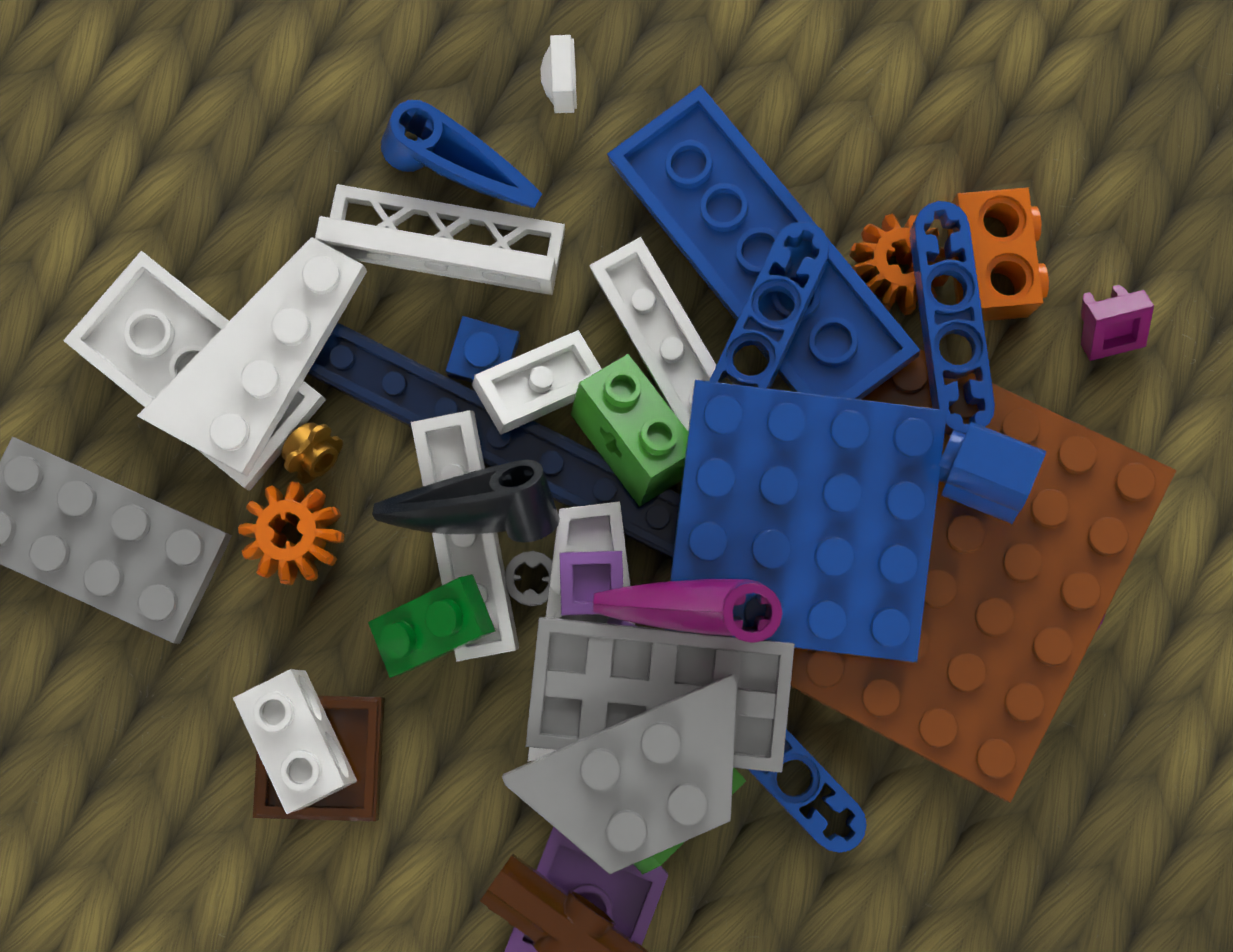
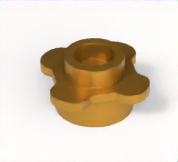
[282,423,343,484]

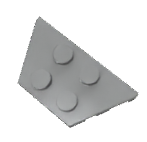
[502,674,737,874]

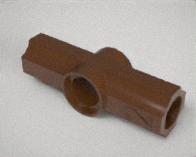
[480,854,649,952]

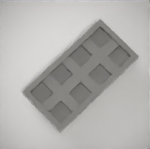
[0,436,232,644]
[526,617,795,773]

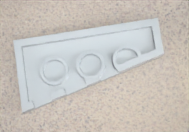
[137,237,367,477]

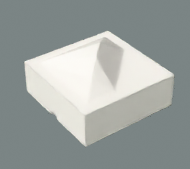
[540,35,577,113]

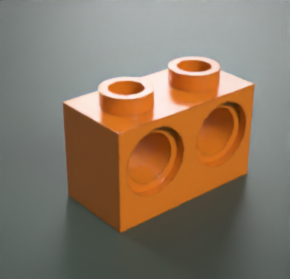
[947,187,1049,321]

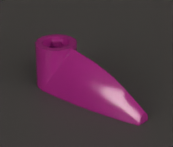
[593,579,782,643]

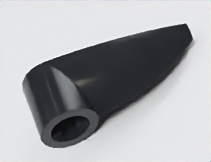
[372,460,560,543]

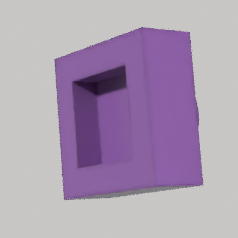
[559,551,623,616]

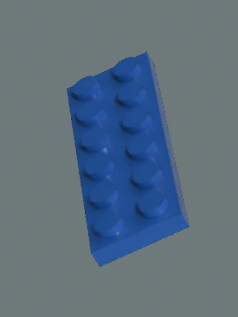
[607,85,920,400]

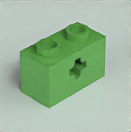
[571,354,688,507]

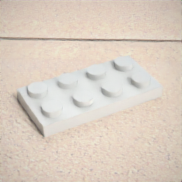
[63,251,326,491]

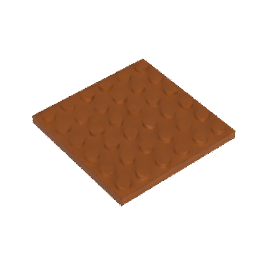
[791,349,1177,803]

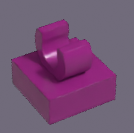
[1081,285,1154,361]

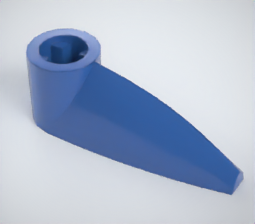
[381,100,542,209]

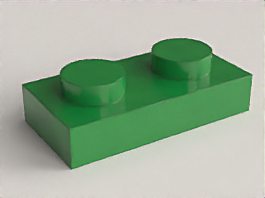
[368,574,496,678]

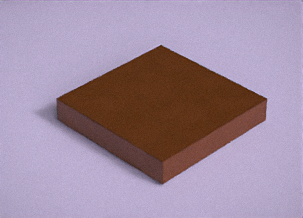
[253,695,385,821]

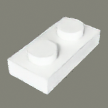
[472,330,602,435]

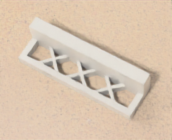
[315,184,565,295]

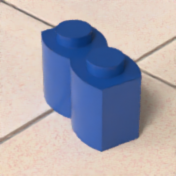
[939,422,1046,524]

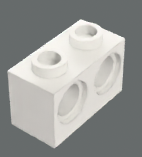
[233,669,357,814]

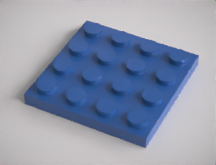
[665,380,947,662]

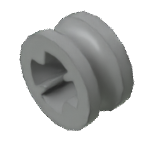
[504,551,553,606]

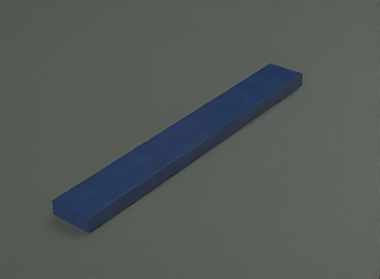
[307,322,680,560]

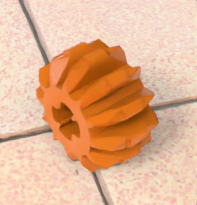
[849,213,949,315]
[238,481,344,585]

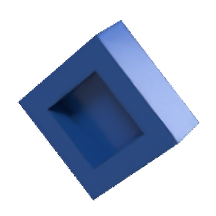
[445,316,520,383]

